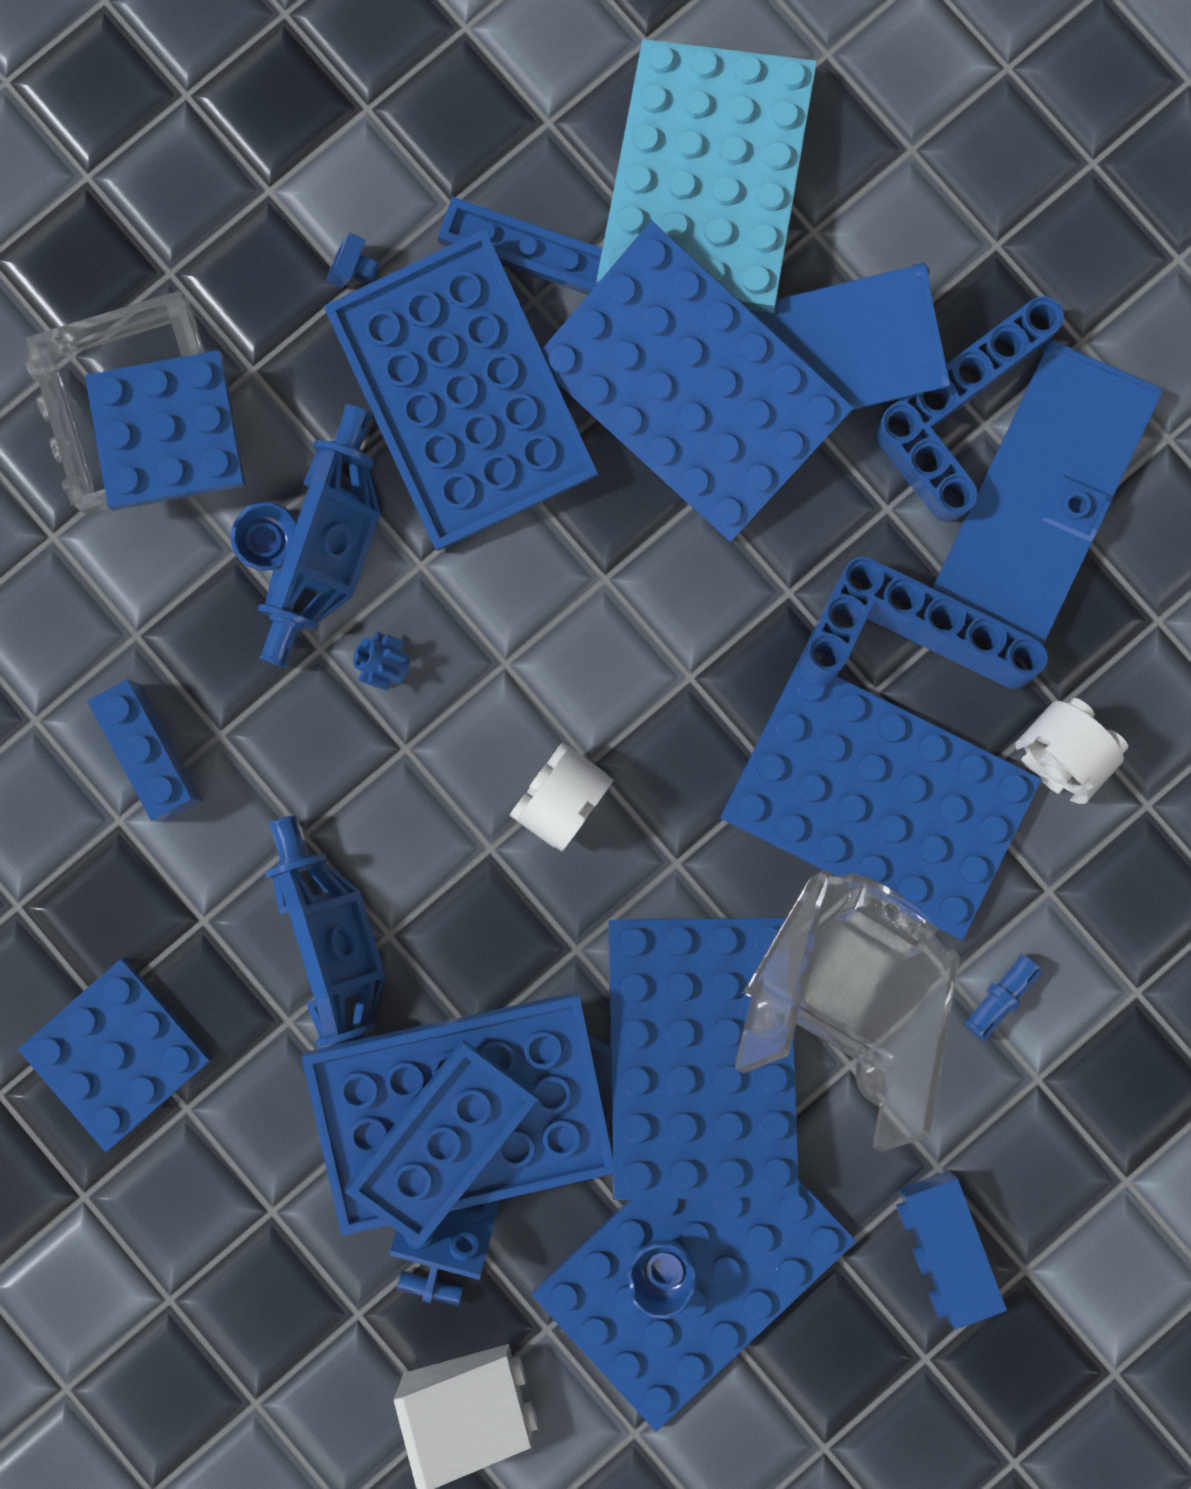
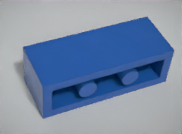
[87,679,203,822]
[896,1170,1007,1330]

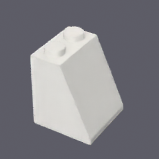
[394,1344,538,1489]

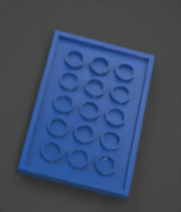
[534,220,854,542]
[324,229,599,551]
[719,660,1042,940]
[608,918,799,1200]
[301,991,613,1236]
[531,1178,856,1432]

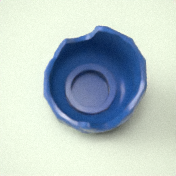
[230,501,297,572]
[627,1240,698,1319]

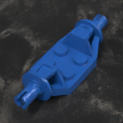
[257,404,381,668]
[264,815,386,1047]

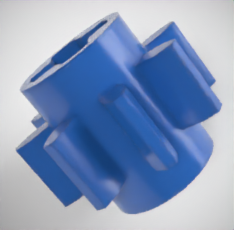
[353,632,410,691]

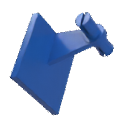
[389,1200,501,1306]

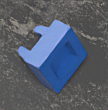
[325,232,380,289]

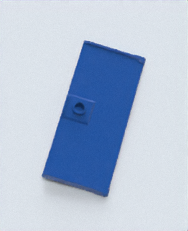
[750,262,950,410]
[932,341,1163,645]

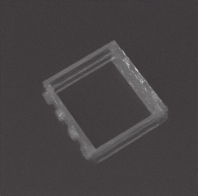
[25,290,205,516]

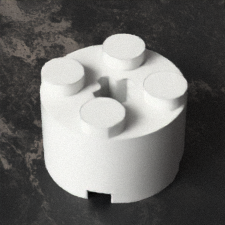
[1015,698,1128,804]
[509,742,614,852]

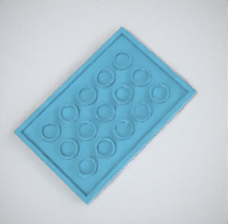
[596,39,816,313]

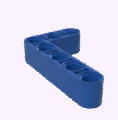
[875,296,1064,522]
[798,557,1048,689]

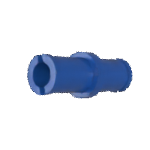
[963,954,1043,1042]

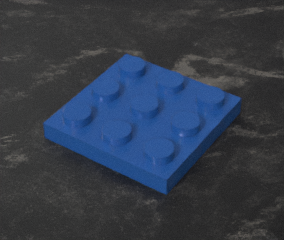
[85,350,246,511]
[17,958,213,1152]

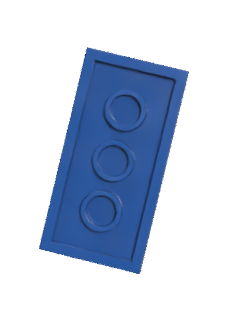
[345,1039,538,1248]

